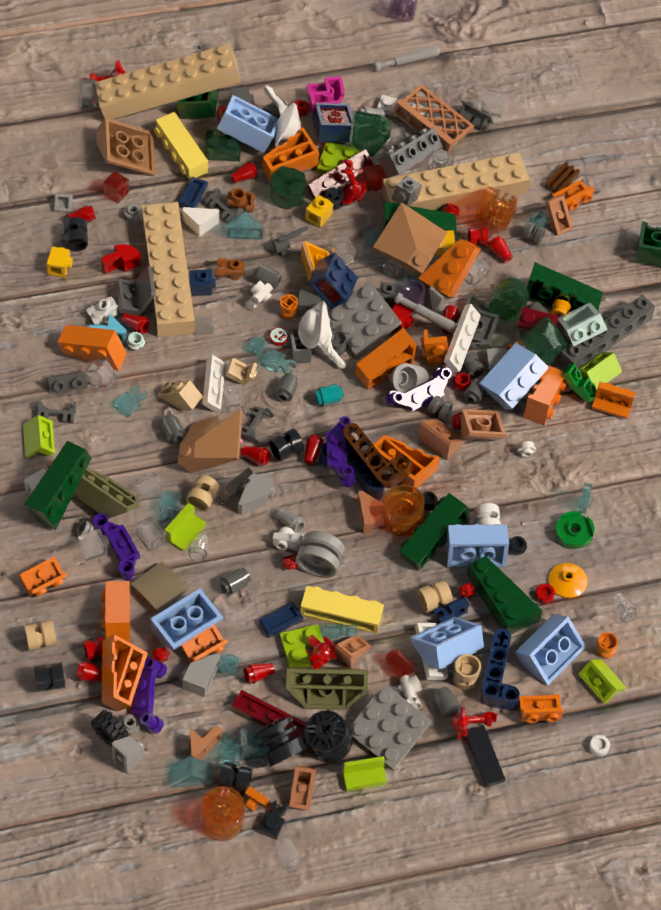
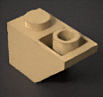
[157,380,203,411]

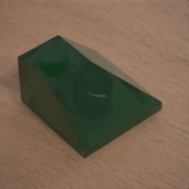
[349,111,392,157]

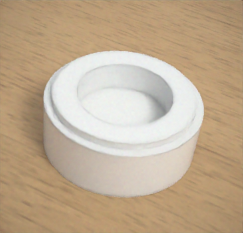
[589,735,610,757]

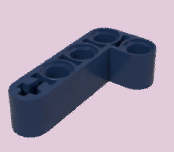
[319,439,384,500]
[480,629,520,711]

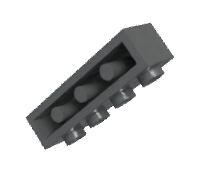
[378,128,443,178]

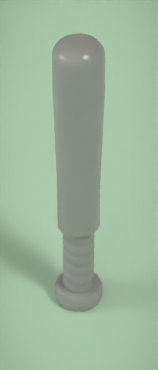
[373,46,440,72]
[394,293,458,334]

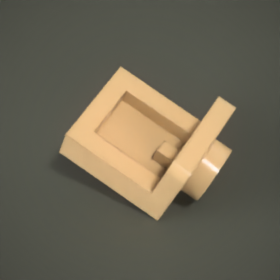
[225,358,257,385]

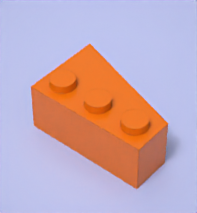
[262,127,319,183]
[418,239,481,297]
[57,325,127,371]
[355,328,416,390]
[524,365,568,426]
[374,435,440,492]
[101,581,130,643]
[102,635,148,712]

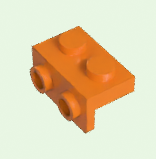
[551,180,594,211]
[421,330,449,366]
[592,381,636,419]
[19,556,67,597]
[180,624,228,663]
[519,694,563,723]

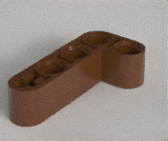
[343,423,413,488]

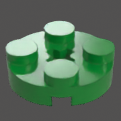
[555,511,595,549]

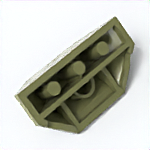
[76,467,140,519]
[286,666,368,710]

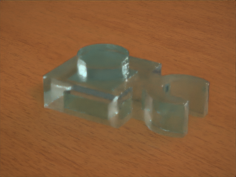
[261,348,296,374]
[114,385,147,418]
[578,483,593,514]
[160,490,182,523]
[322,623,357,639]
[218,733,240,767]

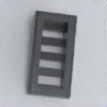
[289,328,312,363]

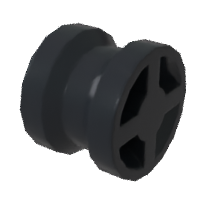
[325,187,344,210]

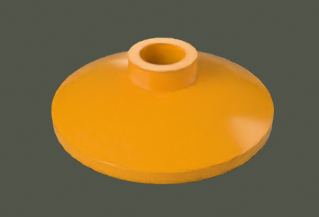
[548,563,587,598]

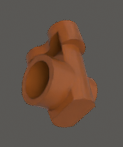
[226,188,255,212]
[216,257,245,280]

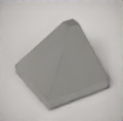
[54,193,73,213]
[428,286,444,313]
[194,316,214,335]

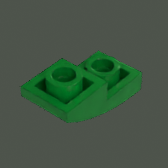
[562,363,597,403]

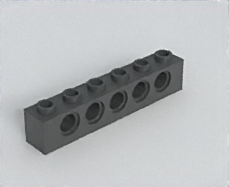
[559,294,655,369]

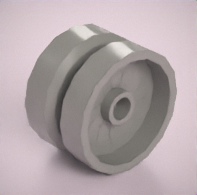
[295,531,345,578]

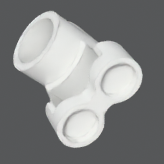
[246,280,273,310]
[86,296,118,325]
[272,527,303,552]
[398,675,422,709]

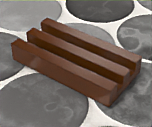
[545,162,580,193]

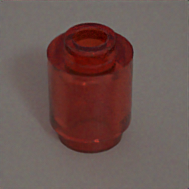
[385,648,415,678]

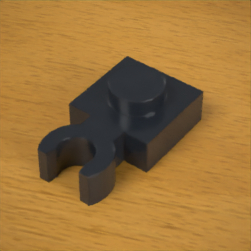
[258,800,287,840]

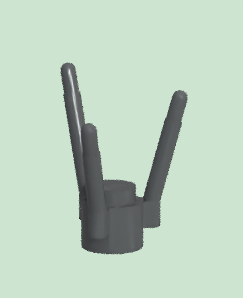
[273,226,309,256]

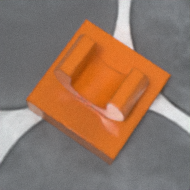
[245,786,270,811]

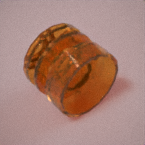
[475,186,518,232]
[384,484,425,537]
[201,786,245,841]

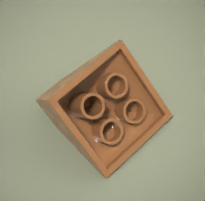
[96,118,155,176]
[373,202,447,278]
[178,409,243,473]

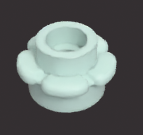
[127,332,145,350]

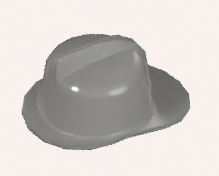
[387,363,429,393]

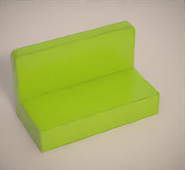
[579,352,622,390]
[23,415,55,458]
[164,503,206,551]
[578,659,626,703]
[342,756,387,792]

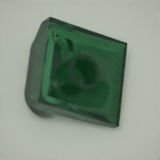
[205,130,241,162]
[518,316,569,365]

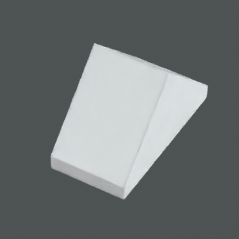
[183,207,219,237]

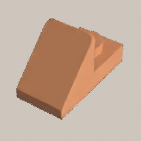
[545,195,573,235]
[357,491,384,534]
[335,634,372,668]
[190,725,223,766]
[289,766,316,810]

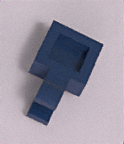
[433,598,469,624]

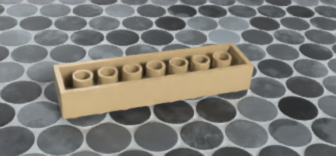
[95,43,241,120]
[382,153,530,211]
[142,202,195,337]

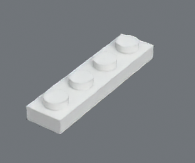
[444,304,481,373]

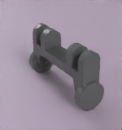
[204,188,244,224]
[37,399,77,423]
[241,406,275,444]

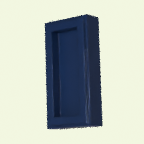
[178,177,208,208]
[259,602,303,638]

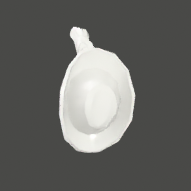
[264,86,301,147]
[298,301,346,369]

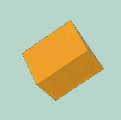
[301,241,329,286]

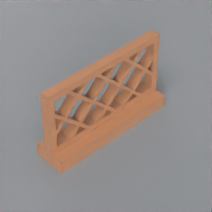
[393,84,474,155]

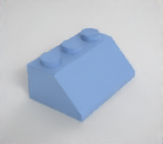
[217,95,279,153]
[479,343,549,410]
[447,524,509,567]
[150,589,223,650]
[515,614,586,686]
[410,616,484,669]

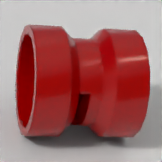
[468,227,489,246]
[83,636,104,661]

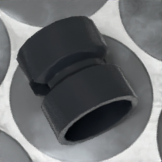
[64,217,88,252]
[269,428,304,462]
[34,662,65,692]
[218,762,253,795]

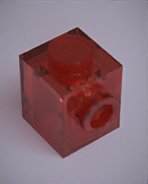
[360,164,387,191]
[103,171,130,204]

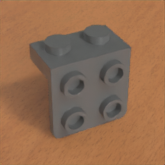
[115,266,156,316]

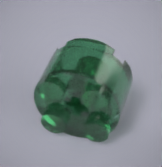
[270,166,306,209]
[488,277,530,322]

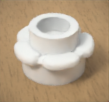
[517,441,536,457]

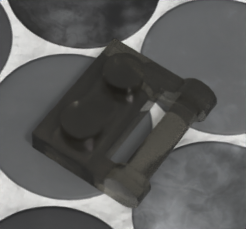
[216,467,253,506]

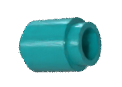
[315,383,344,406]

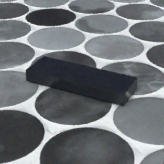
[465,726,505,787]

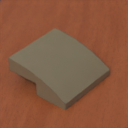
[130,562,188,612]

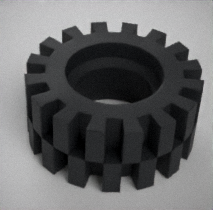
[91,710,129,747]

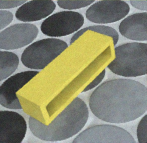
[154,112,208,180]
[300,586,384,634]

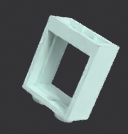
[558,303,607,346]

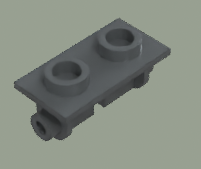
[457,100,494,130]
[47,370,88,394]

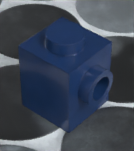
[189,270,216,296]

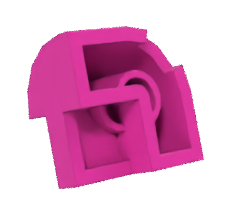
[307,76,344,112]

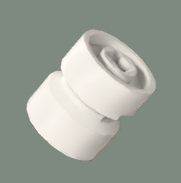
[474,503,501,525]

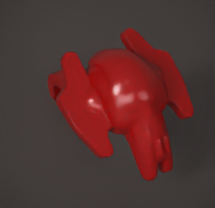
[84,60,126,87]
[340,160,367,205]
[307,635,337,669]
[451,707,498,739]

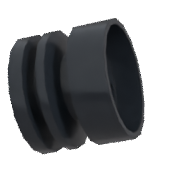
[304,710,353,763]
[253,716,307,767]

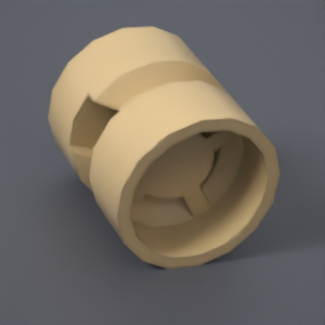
[186,475,220,512]
[417,580,453,613]
[24,620,57,651]
[453,654,481,690]

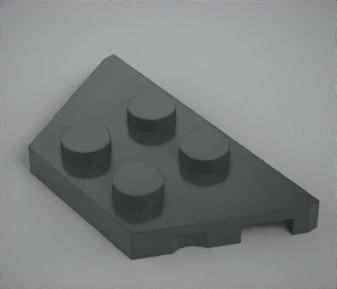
[448,292,500,350]

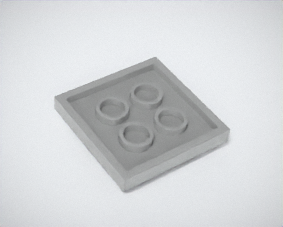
[328,281,402,357]
[349,683,433,770]

